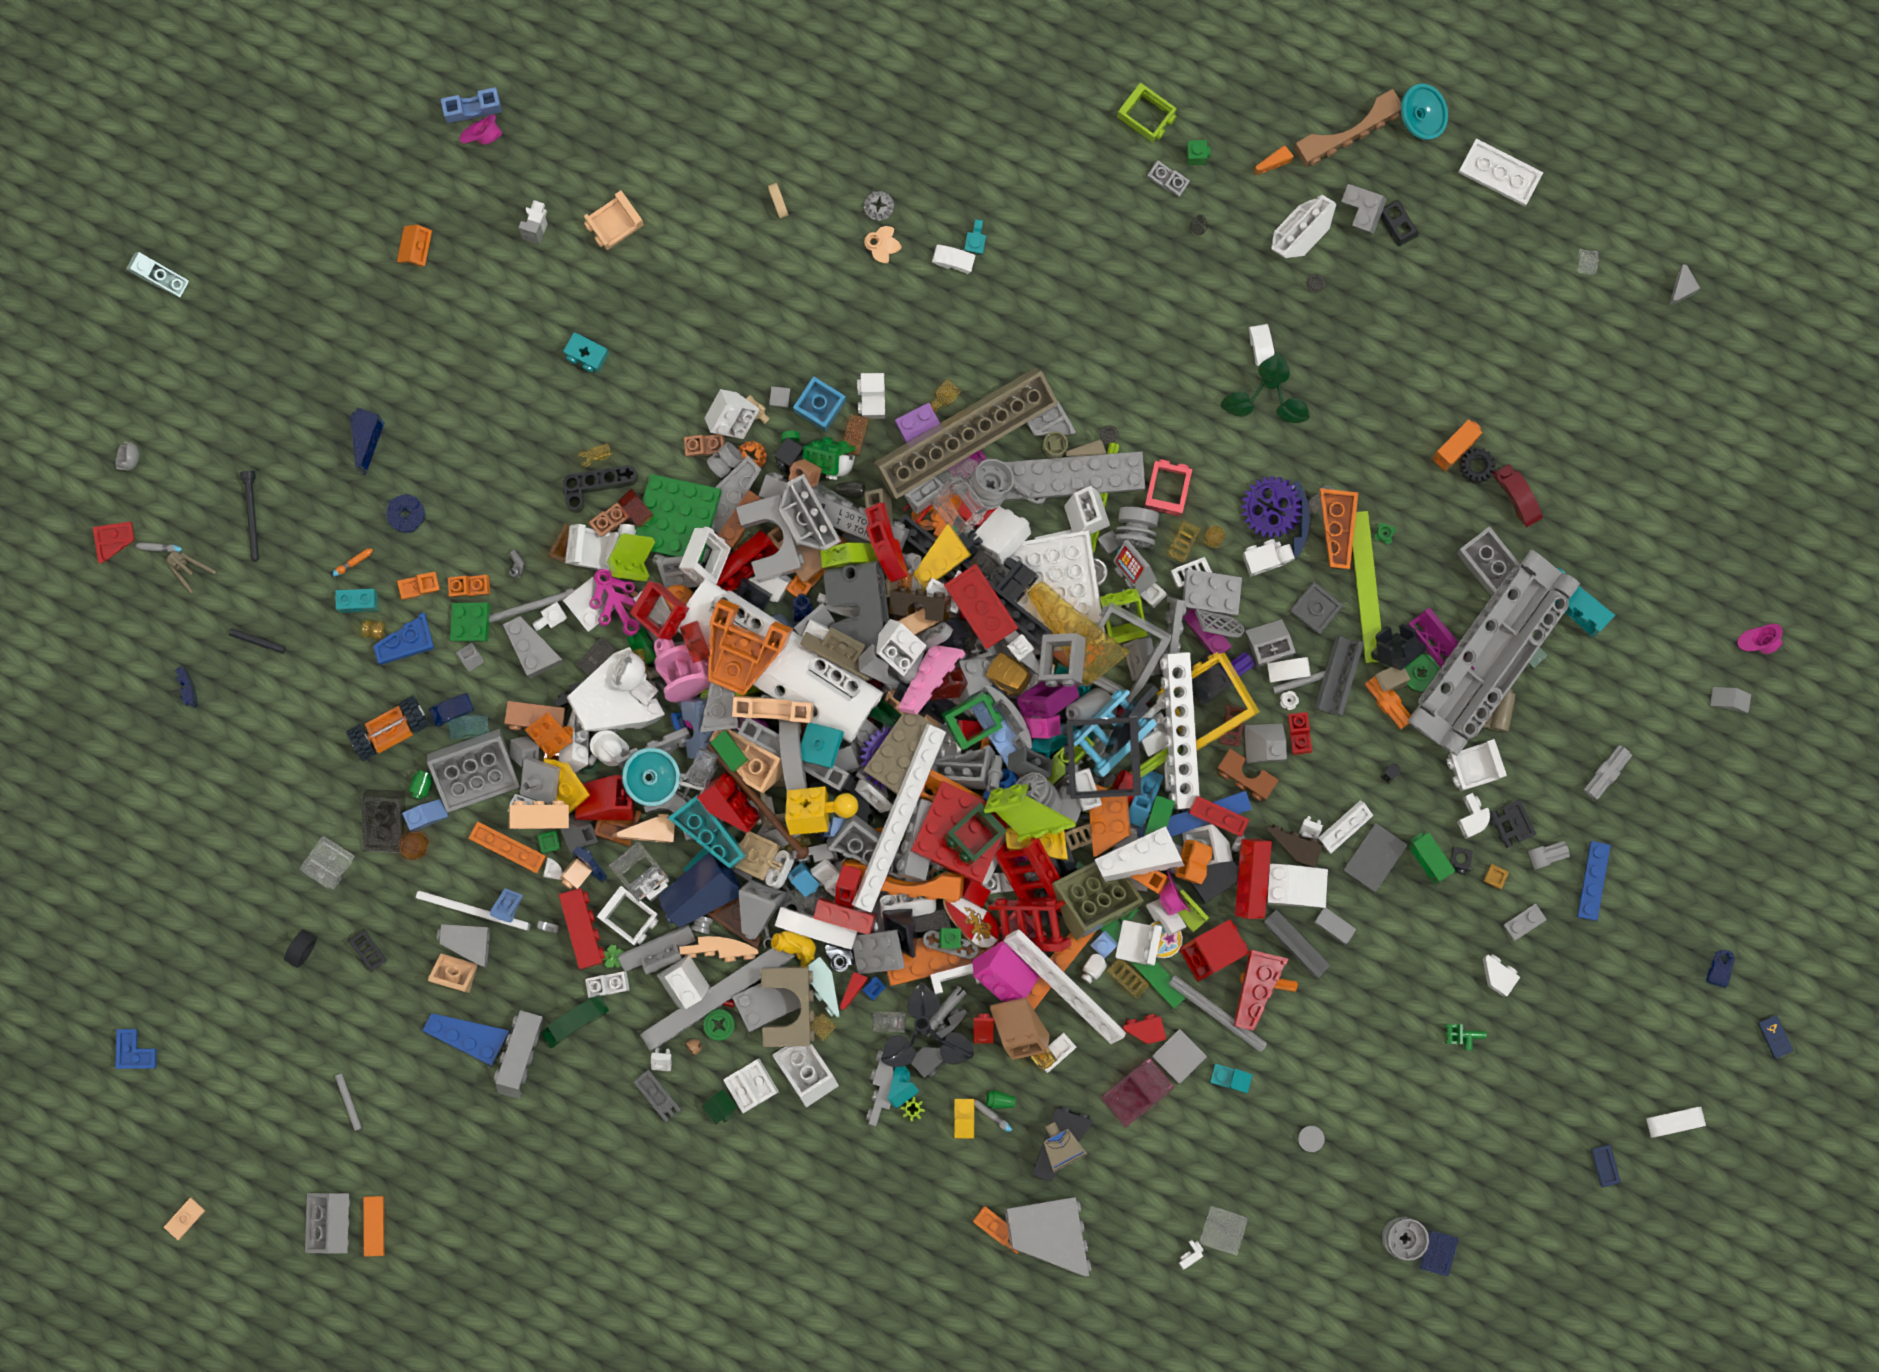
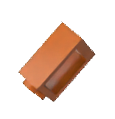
[1432,419,1483,472]

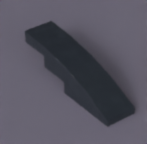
[1105,683,1159,755]

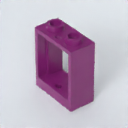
[1017,681,1079,718]

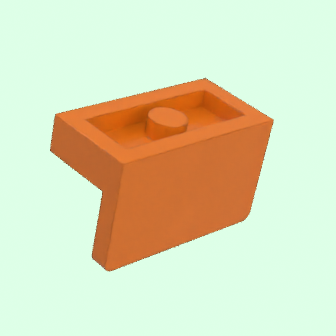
[397,225,432,267]

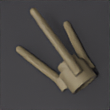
[166,551,216,594]

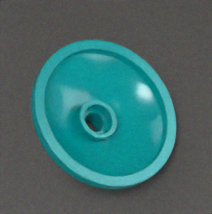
[1401,84,1448,140]
[622,748,680,806]

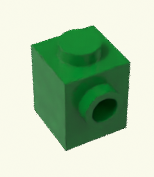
[1186,140,1211,165]

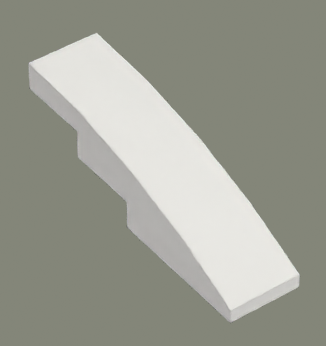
[775,907,857,949]

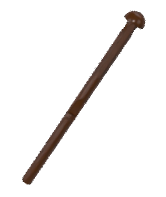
[706,743,809,859]

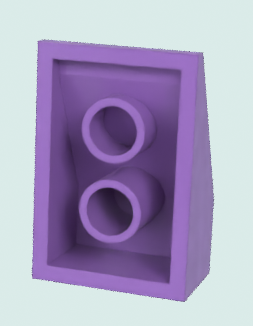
[895,403,940,444]

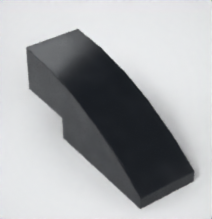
[892,682,957,725]

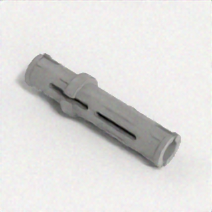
[926,986,967,1038]

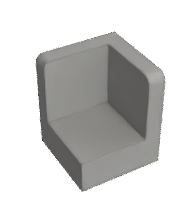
[510,736,539,767]

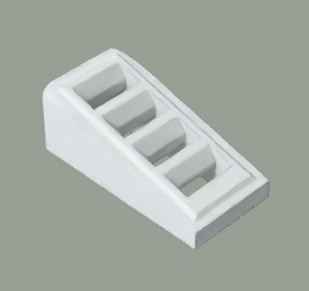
[1170,557,1212,589]

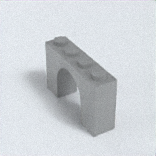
[736,494,805,583]

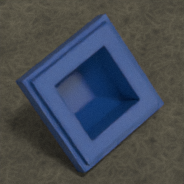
[671,712,691,731]
[862,976,886,1000]

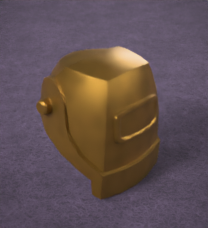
[986,652,1032,696]

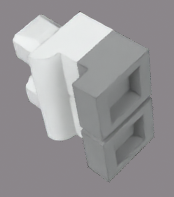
[518,200,547,244]

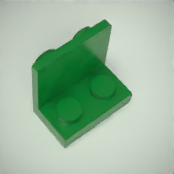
[803,437,856,476]

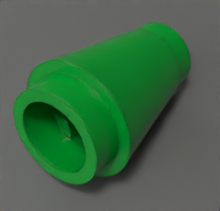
[986,1089,1016,1109]

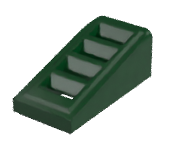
[868,698,902,727]

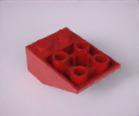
[697,772,760,833]
[575,775,634,820]

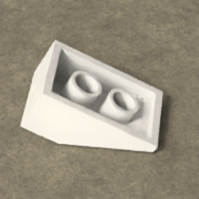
[1267,864,1328,908]
[772,1044,839,1107]

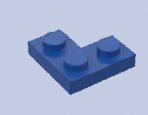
[115,1029,157,1069]

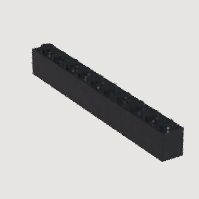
[898,514,1052,651]

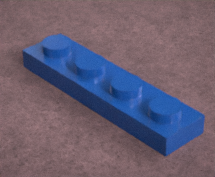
[1577,841,1611,921]

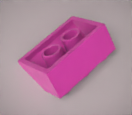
[972,941,1040,1002]

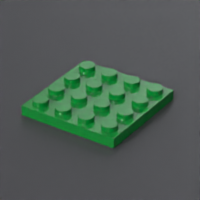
[635,474,722,563]

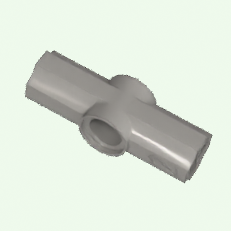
[1583,745,1632,800]

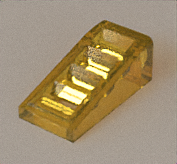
[1167,520,1201,563]
[1107,959,1150,999]

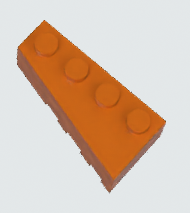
[1319,488,1358,569]

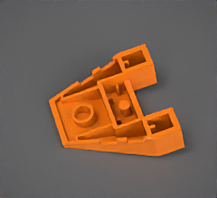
[708,599,793,696]

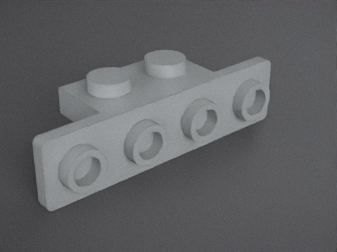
[618,925,696,974]

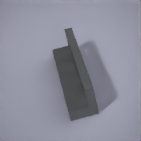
[1314,636,1364,715]
[1262,909,1331,979]

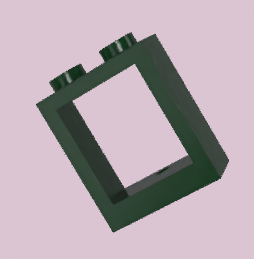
[944,802,1007,865]

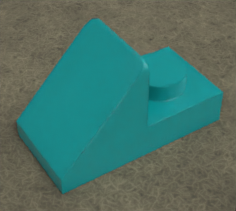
[1210,1064,1253,1094]
[887,1066,919,1108]

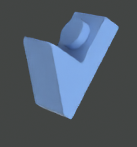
[490,888,523,923]

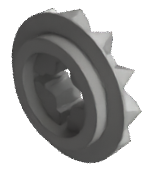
[864,191,894,221]

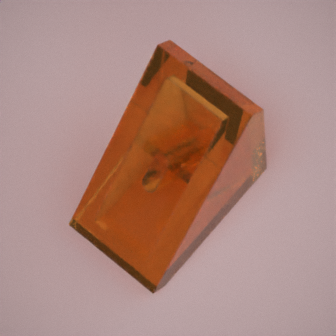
[548,523,570,564]

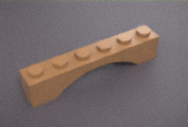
[1294,89,1402,167]

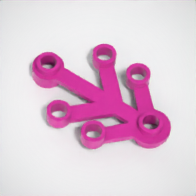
[589,569,639,636]

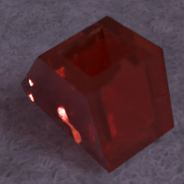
[929,668,968,700]

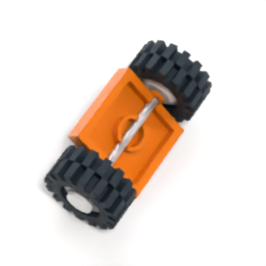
[346,695,429,761]

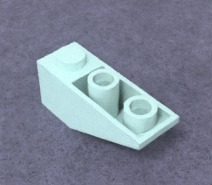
[126,252,189,297]
[808,957,840,1018]

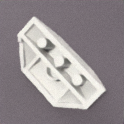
[1271,195,1336,258]

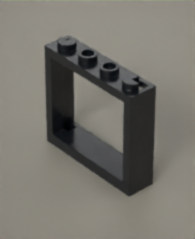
[1063,716,1142,799]

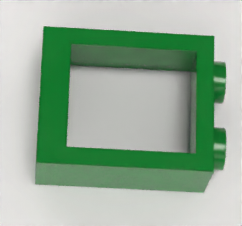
[941,691,1003,750]
[1408,832,1455,885]

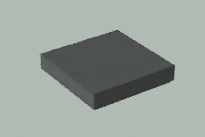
[1289,582,1344,635]

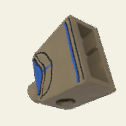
[1043,1122,1087,1172]

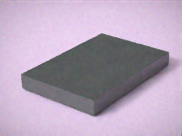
[1343,823,1407,893]

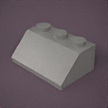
[305,1193,350,1254]

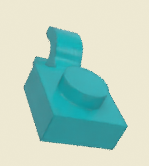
[964,219,986,255]

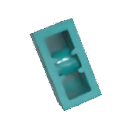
[563,332,609,373]
[335,589,378,613]

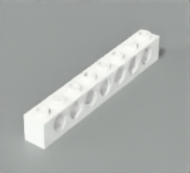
[1160,652,1199,809]

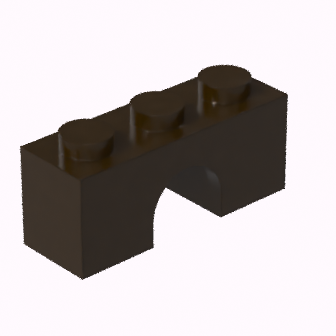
[889,586,952,622]

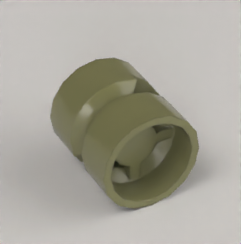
[1043,431,1068,459]

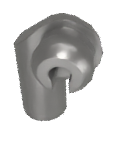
[509,549,526,578]

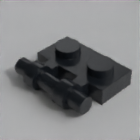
[1490,799,1536,848]

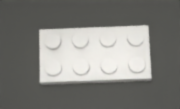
[1458,139,1543,206]

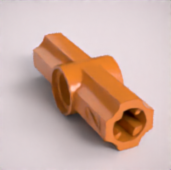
[1365,676,1411,730]

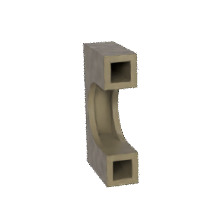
[761,966,815,1047]

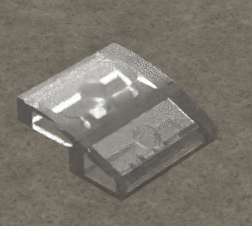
[300,836,355,891]

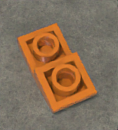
[448,575,490,597]

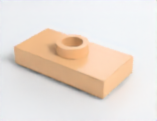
[164,1198,206,1240]

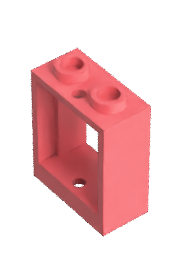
[1144,460,1192,517]

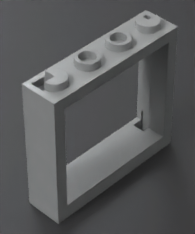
[1083,602,1171,703]

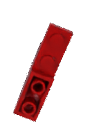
[865,502,909,582]

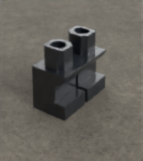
[992,557,1039,603]

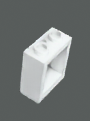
[679,527,731,586]
[597,886,659,946]

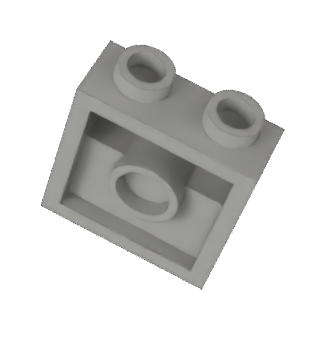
[792,844,838,865]

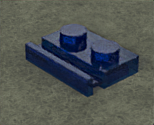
[1420,1230,1459,1277]

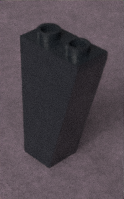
[1032,1106,1093,1182]

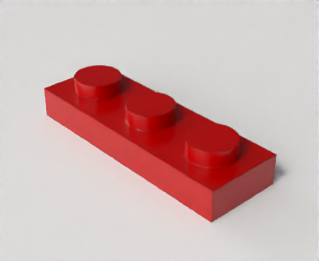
[1188,795,1250,837]

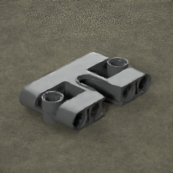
[824,561,889,655]

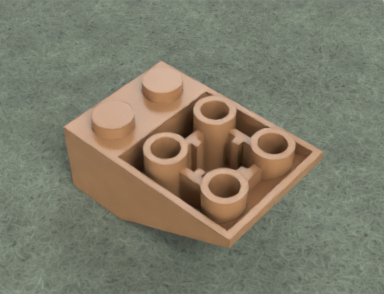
[767,526,824,583]
[990,997,1050,1060]

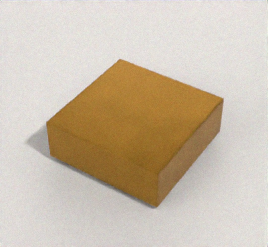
[1483,864,1509,890]

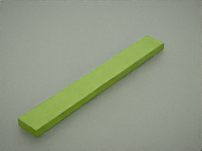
[1352,511,1381,664]

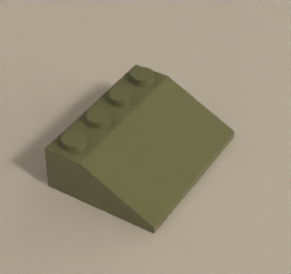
[1052,861,1144,941]

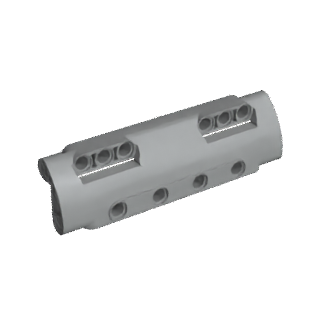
[1408,550,1580,756]

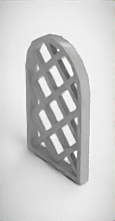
[1195,609,1244,637]

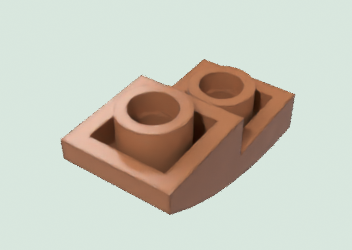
[684,434,725,456]
[588,503,630,537]

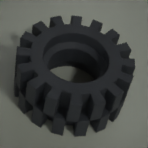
[1459,447,1496,484]

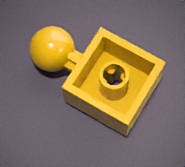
[785,786,858,835]

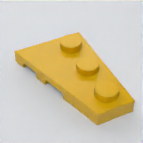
[913,524,971,589]
[1005,828,1068,861]

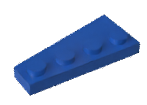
[423,1013,510,1066]

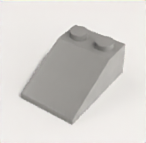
[732,983,801,1033]

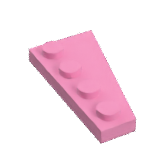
[898,645,965,715]

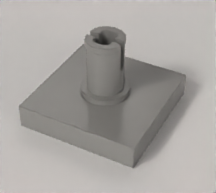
[520,757,560,805]

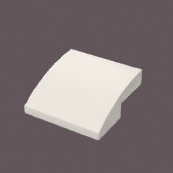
[724,1059,779,1113]

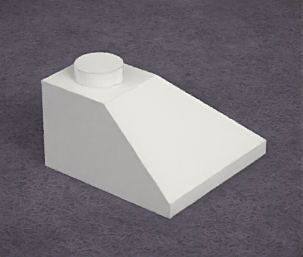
[563,577,615,632]
[1182,824,1233,865]

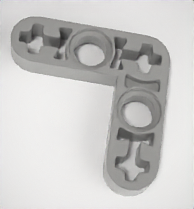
[898,622,953,684]

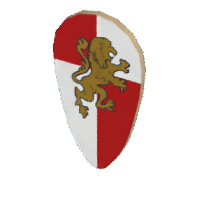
[943,898,999,948]

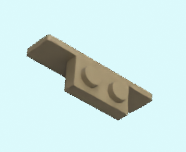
[800,627,870,680]

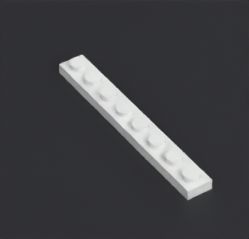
[1004,929,1126,1044]

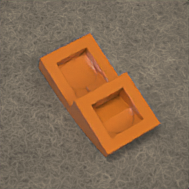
[397,572,440,600]

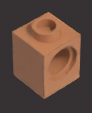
[788,459,822,488]

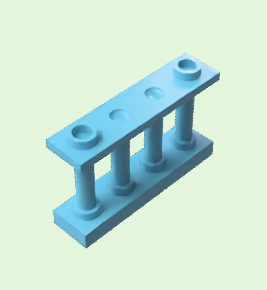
[1067,689,1157,777]

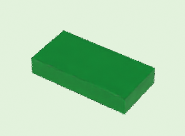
[710,730,749,772]

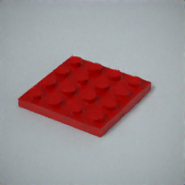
[911,781,1008,885]

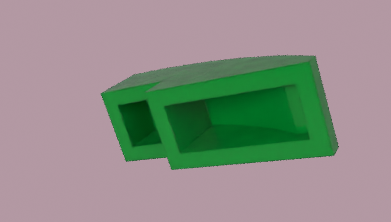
[1143,795,1175,837]

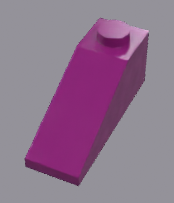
[1182,609,1232,655]

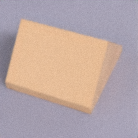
[428,954,478,993]

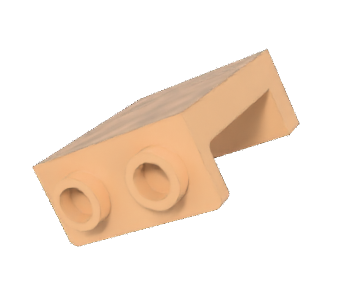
[584,191,644,250]

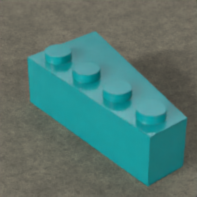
[1546,566,1615,638]
[668,794,748,868]

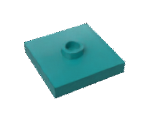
[801,723,844,769]

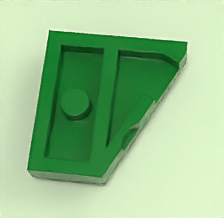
[627,627,657,667]

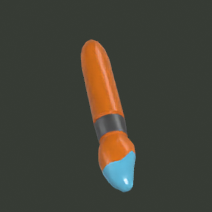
[333,548,373,576]

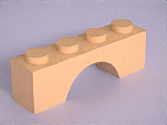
[732,696,814,723]

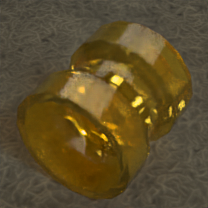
[1204,526,1225,548]
[361,619,385,640]

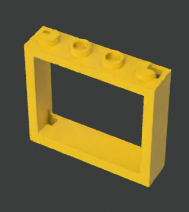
[1156,652,1260,751]

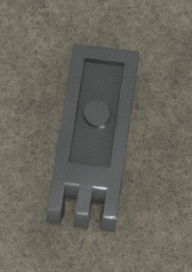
[634,1070,682,1123]

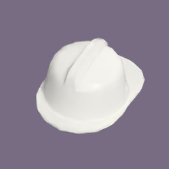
[590,730,629,766]

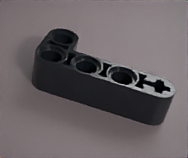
[563,465,638,513]

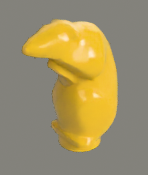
[771,930,816,966]

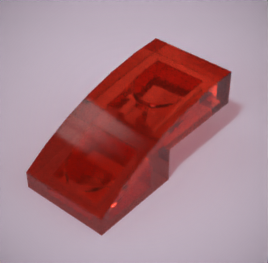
[618,489,653,528]

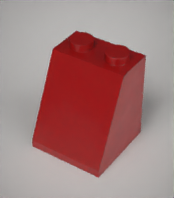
[1179,919,1249,982]

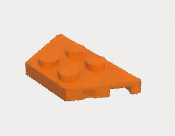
[1089,784,1131,857]

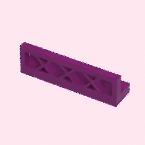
[1407,607,1475,670]

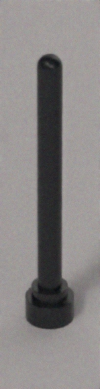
[240,471,259,562]

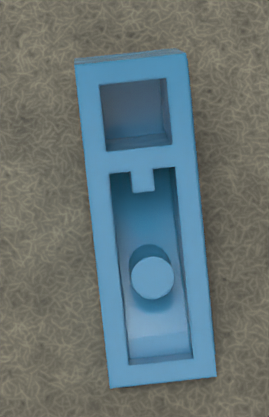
[1129,771,1164,828]

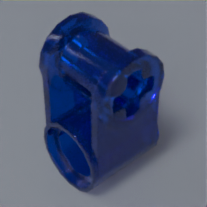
[1706,950,1735,989]

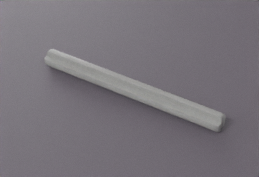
[1169,976,1267,1052]

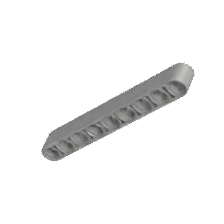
[640,948,796,1052]

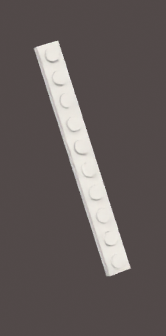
[852,724,946,913]

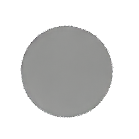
[1298,1126,1325,1152]

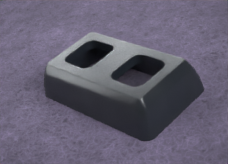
[1380,200,1419,247]

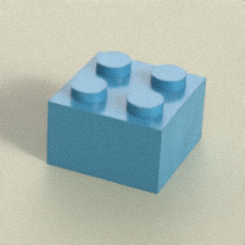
[793,376,846,432]

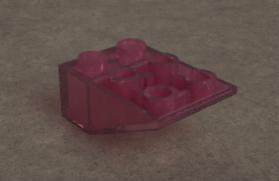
[1101,1057,1174,1127]

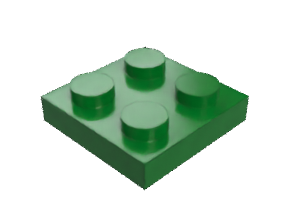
[450,603,490,642]

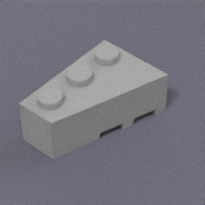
[931,745,996,790]

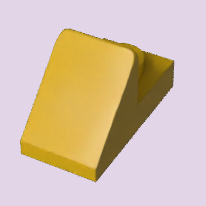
[955,1099,974,1138]

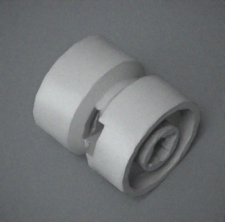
[707,442,743,478]

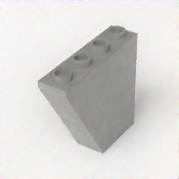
[1004,1197,1091,1277]

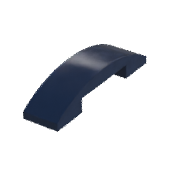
[1292,481,1310,560]

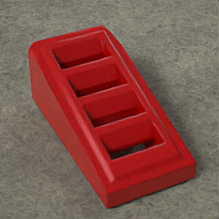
[839,972,868,1011]

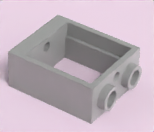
[1039,633,1086,687]

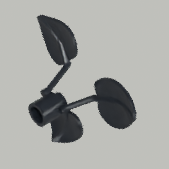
[881,983,974,1067]

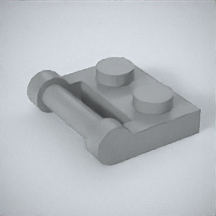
[657,556,699,588]

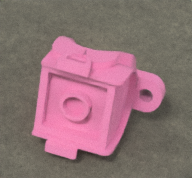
[654,638,710,702]

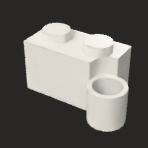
[1242,539,1295,577]

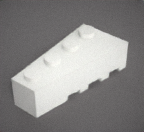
[1095,826,1184,882]

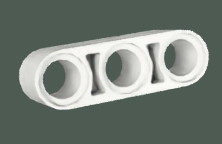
[880,893,936,919]
[1646,1106,1706,1138]

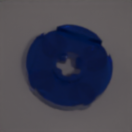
[386,495,425,533]

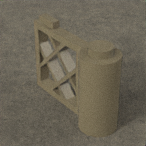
[1455,687,1516,733]

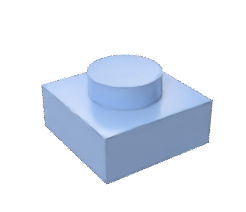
[1091,931,1118,959]

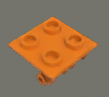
[525,712,574,758]

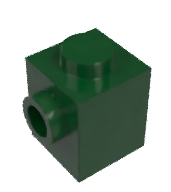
[702,1089,738,1125]

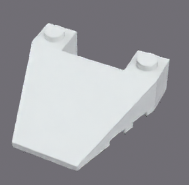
[567,647,665,731]

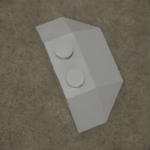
[778,474,841,551]

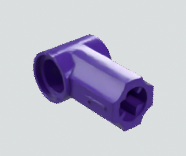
[1222,652,1256,686]

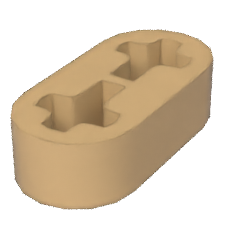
[768,183,788,219]

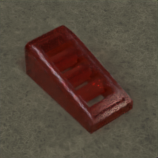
[1221,704,1246,746]

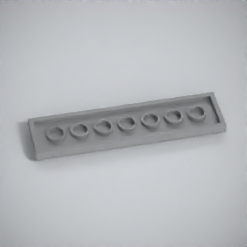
[1004,452,1145,501]

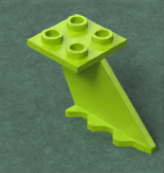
[984,784,1076,842]

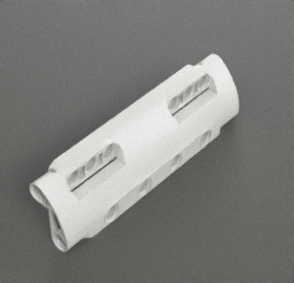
[676,579,884,743]

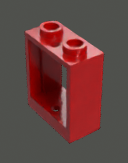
[630,581,690,640]

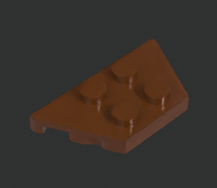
[707,897,761,949]

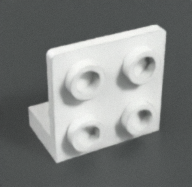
[1115,920,1162,966]

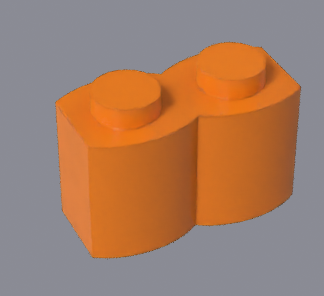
[1176,839,1212,884]

